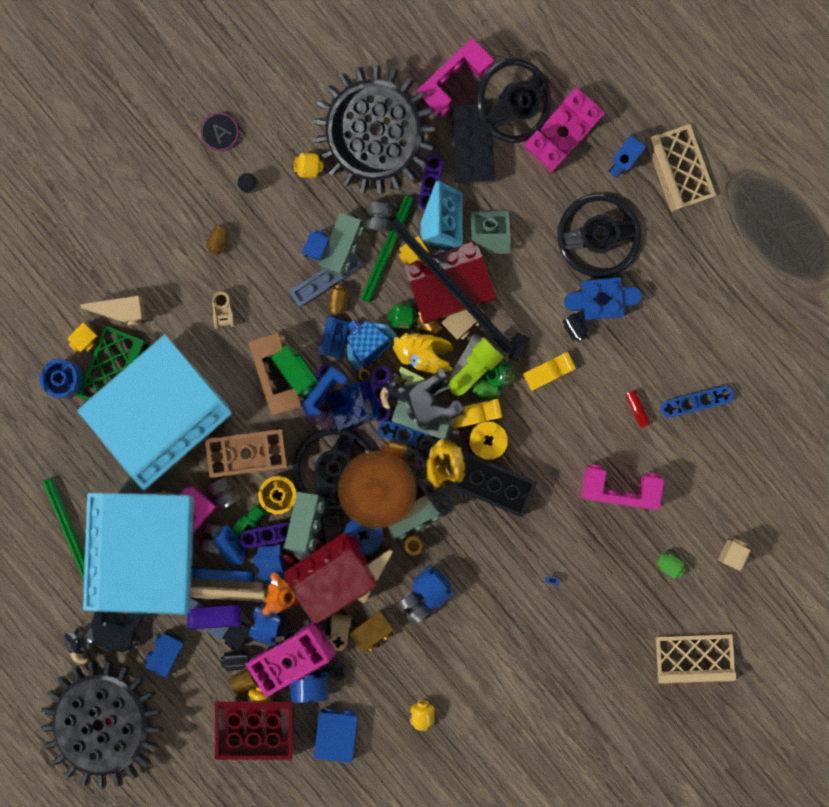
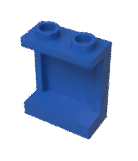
[303,367,350,418]
[314,707,358,763]

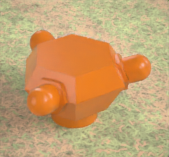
[262,572,299,616]

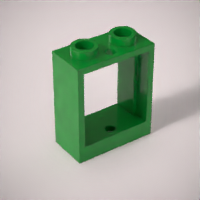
[272,345,319,398]

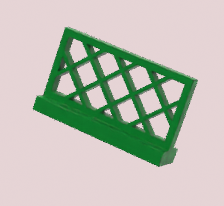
[77,325,149,401]

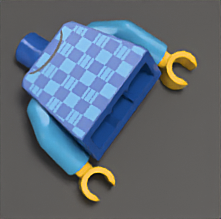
[347,320,397,380]

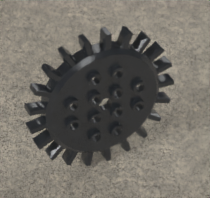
[313,65,438,194]
[40,661,163,789]

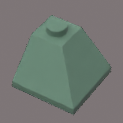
[471,211,510,254]

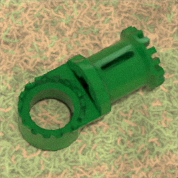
[232,503,268,538]

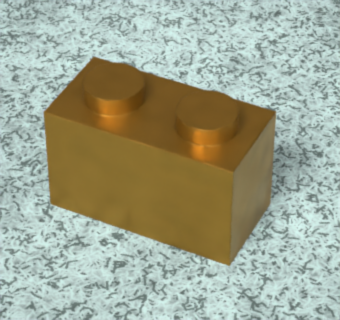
[349,610,394,653]

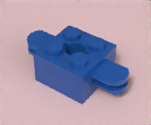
[564,278,641,320]

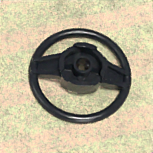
[477,58,551,143]
[557,193,641,277]
[292,427,377,511]

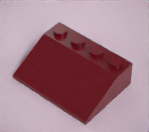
[404,242,497,324]
[283,533,378,625]
[215,701,293,760]

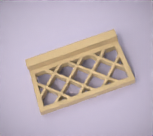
[645,124,716,212]
[190,578,267,602]
[656,635,736,684]

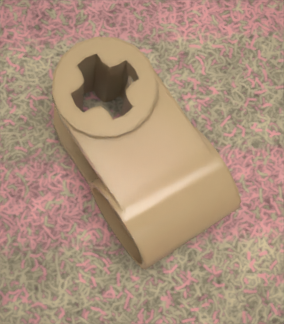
[212,292,234,329]
[330,613,352,651]

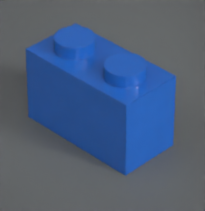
[302,230,329,261]
[254,545,288,589]
[145,631,185,678]

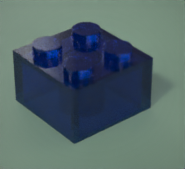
[327,381,381,431]

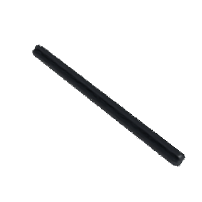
[390,220,513,353]

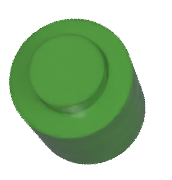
[472,378,502,401]
[656,552,686,579]

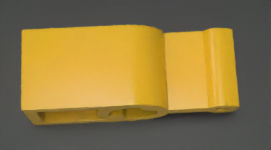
[523,352,576,391]
[453,399,503,429]

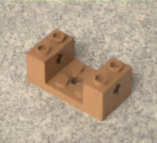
[248,333,305,416]
[205,429,288,478]

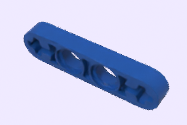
[660,386,734,418]
[378,421,448,450]
[191,567,254,582]

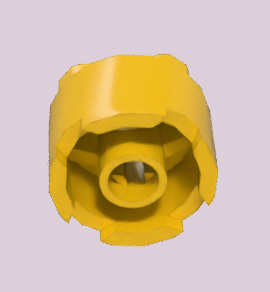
[469,421,508,460]
[258,475,297,514]

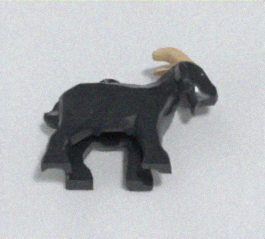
[380,368,465,432]
[64,611,146,664]

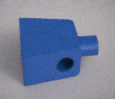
[608,134,646,178]

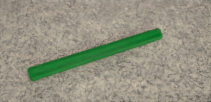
[361,195,414,303]
[43,478,85,581]

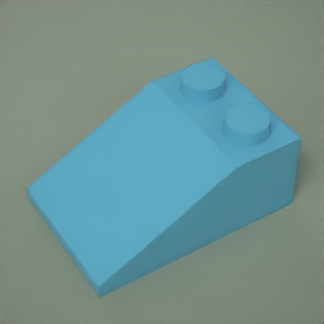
[420,181,463,251]

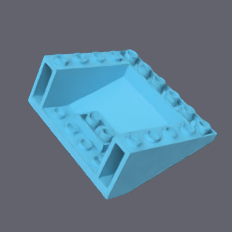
[77,334,232,490]
[83,493,194,614]

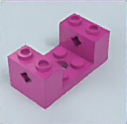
[416,38,494,118]
[523,87,605,173]
[580,464,664,510]
[179,485,217,535]
[246,622,336,697]

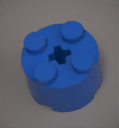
[40,359,84,399]
[344,515,383,555]
[412,564,456,609]
[249,603,286,646]
[290,670,329,703]

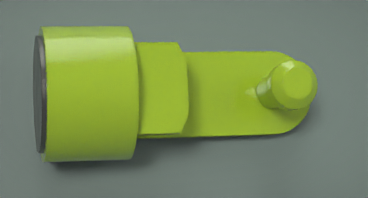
[449,337,504,396]

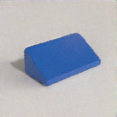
[319,316,350,359]
[212,525,247,566]

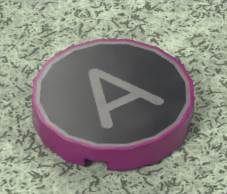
[201,113,239,151]

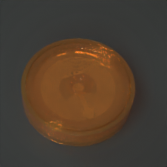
[338,451,416,529]

